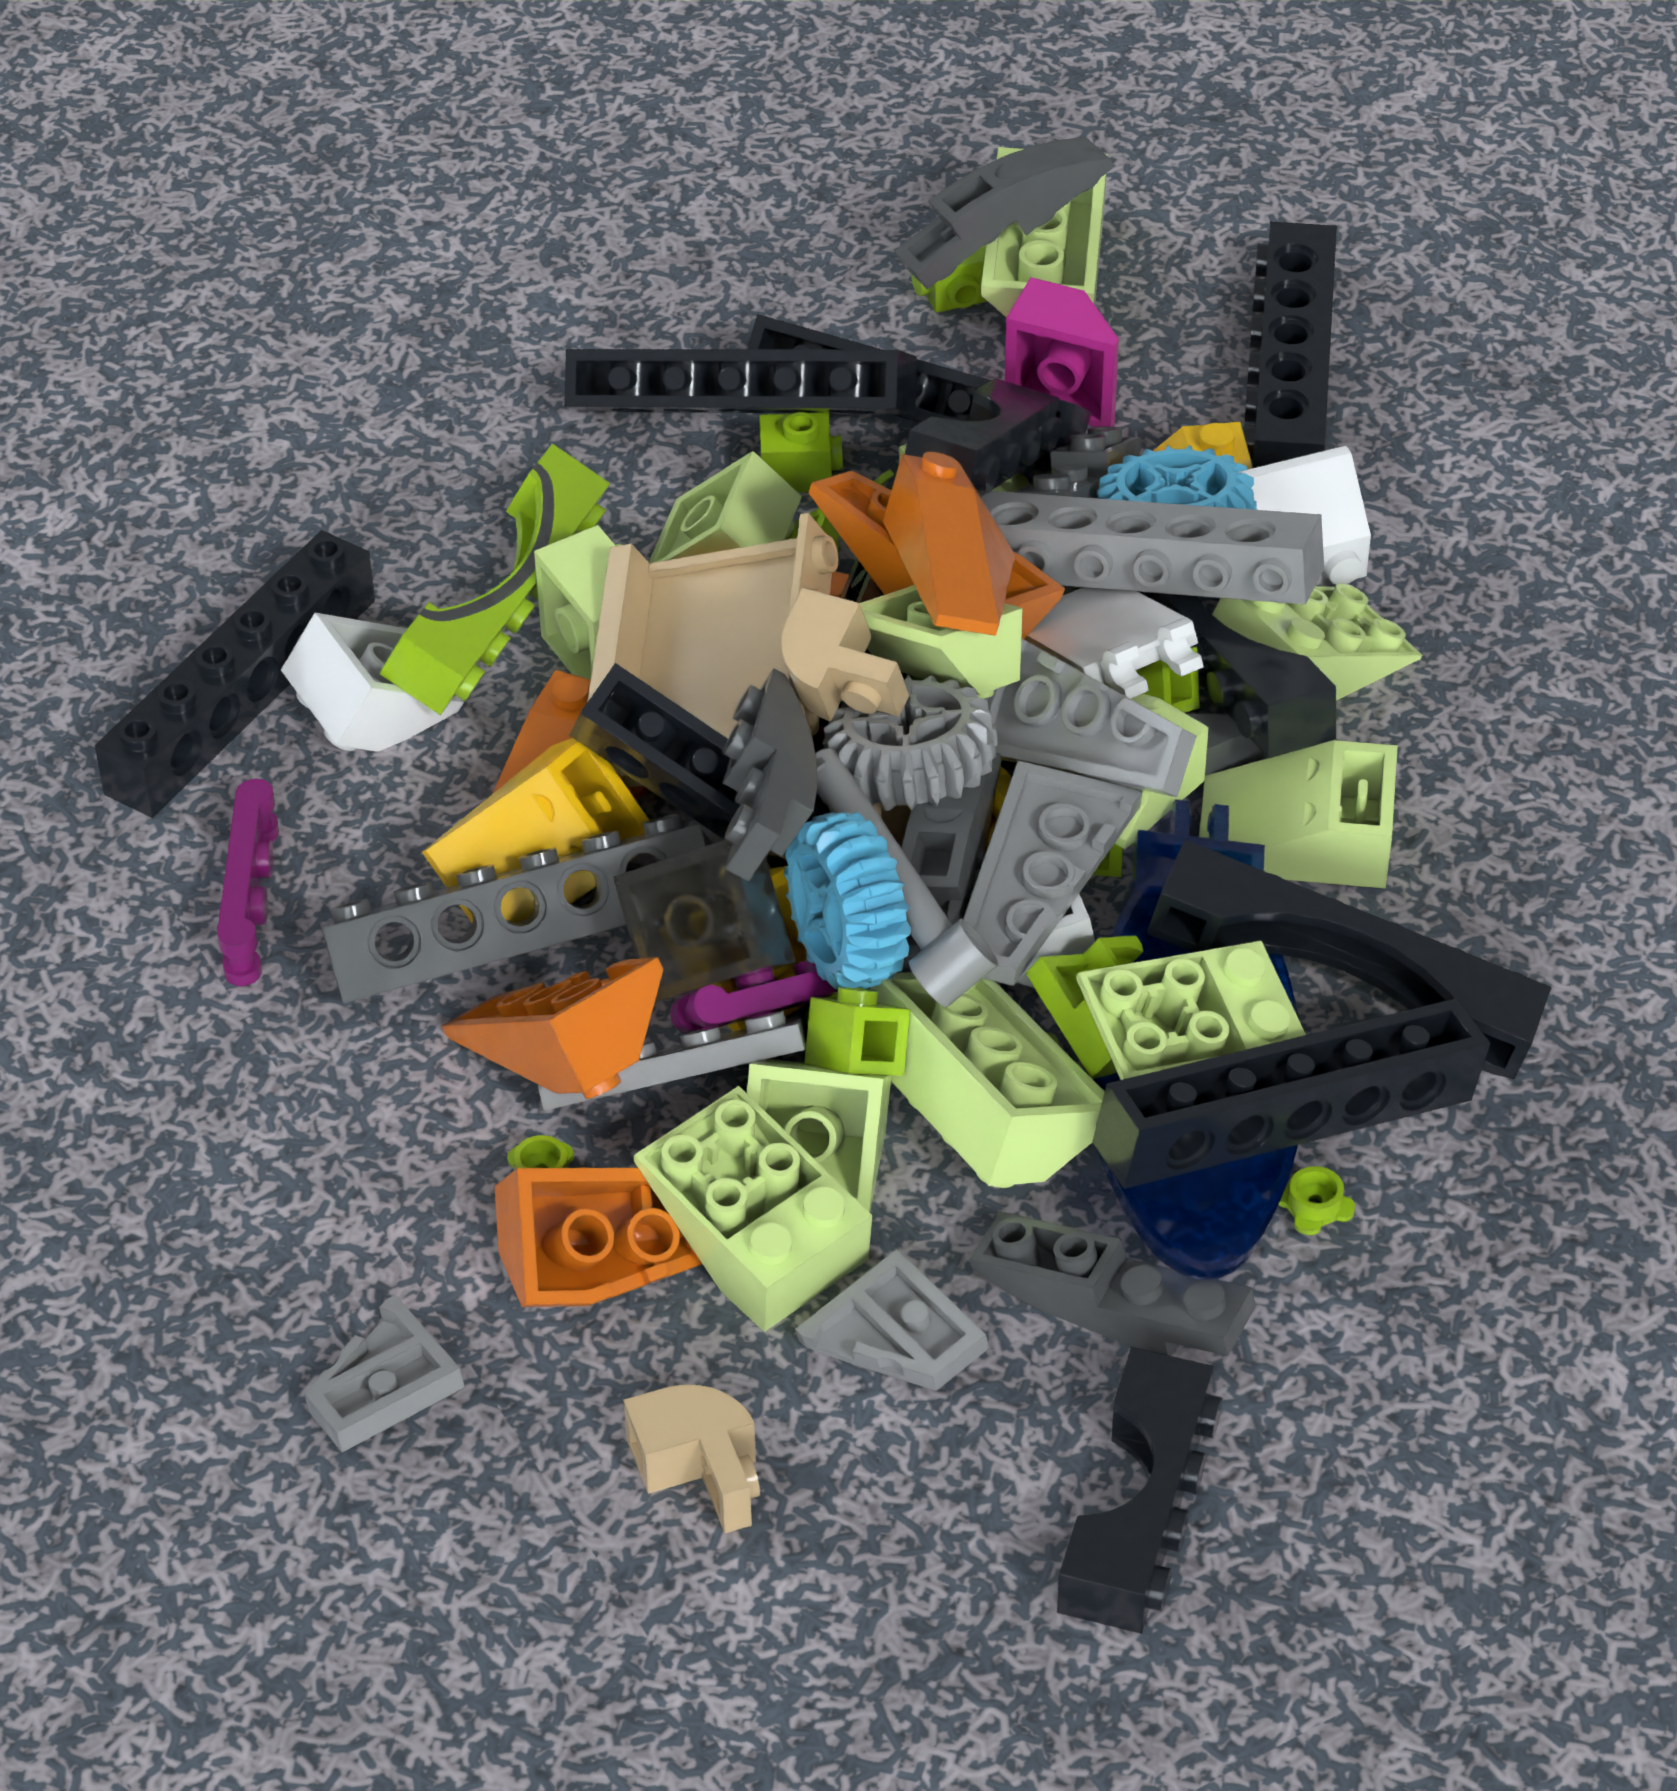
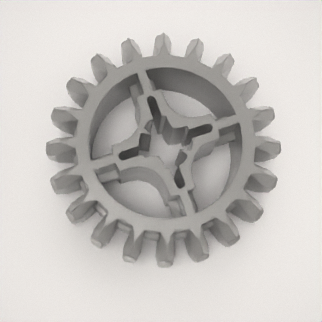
[823,676,998,811]

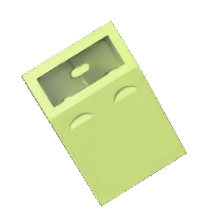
[1212,583,1423,700]
[1198,740,1398,889]
[1076,941,1306,1080]
[634,1086,872,1332]

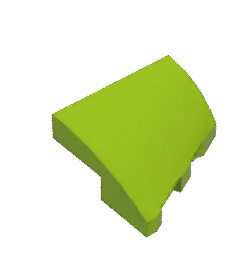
[1026,936,1144,1079]

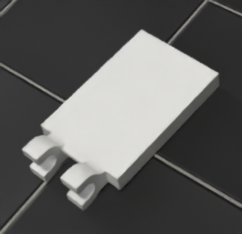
[1024,587,1204,699]

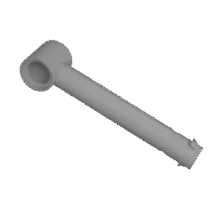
[815,748,999,1008]

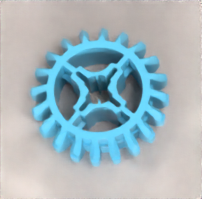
[1097,445,1257,510]
[784,812,911,989]

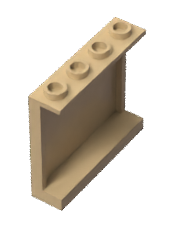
[588,513,838,788]

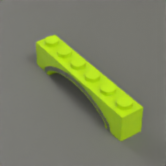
[379,443,611,716]

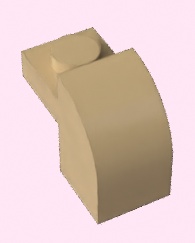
[781,587,909,721]
[624,1385,760,1533]

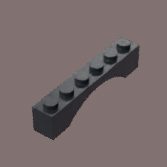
[1137,591,1336,758]
[1146,839,1552,1079]

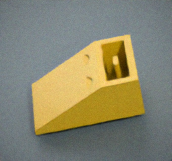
[422,738,649,923]

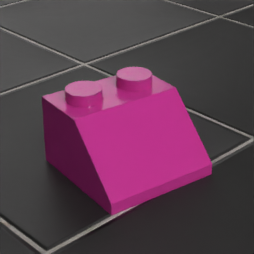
[1005,277,1119,427]

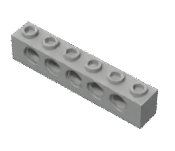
[981,491,1324,604]

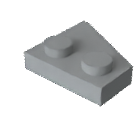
[795,1249,989,1391]
[304,1295,465,1452]

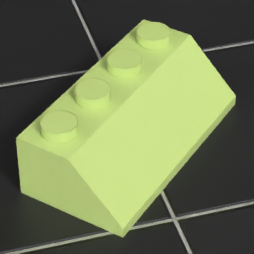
[981,147,1108,318]
[870,972,1105,1188]

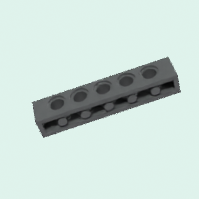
[320,813,719,1004]

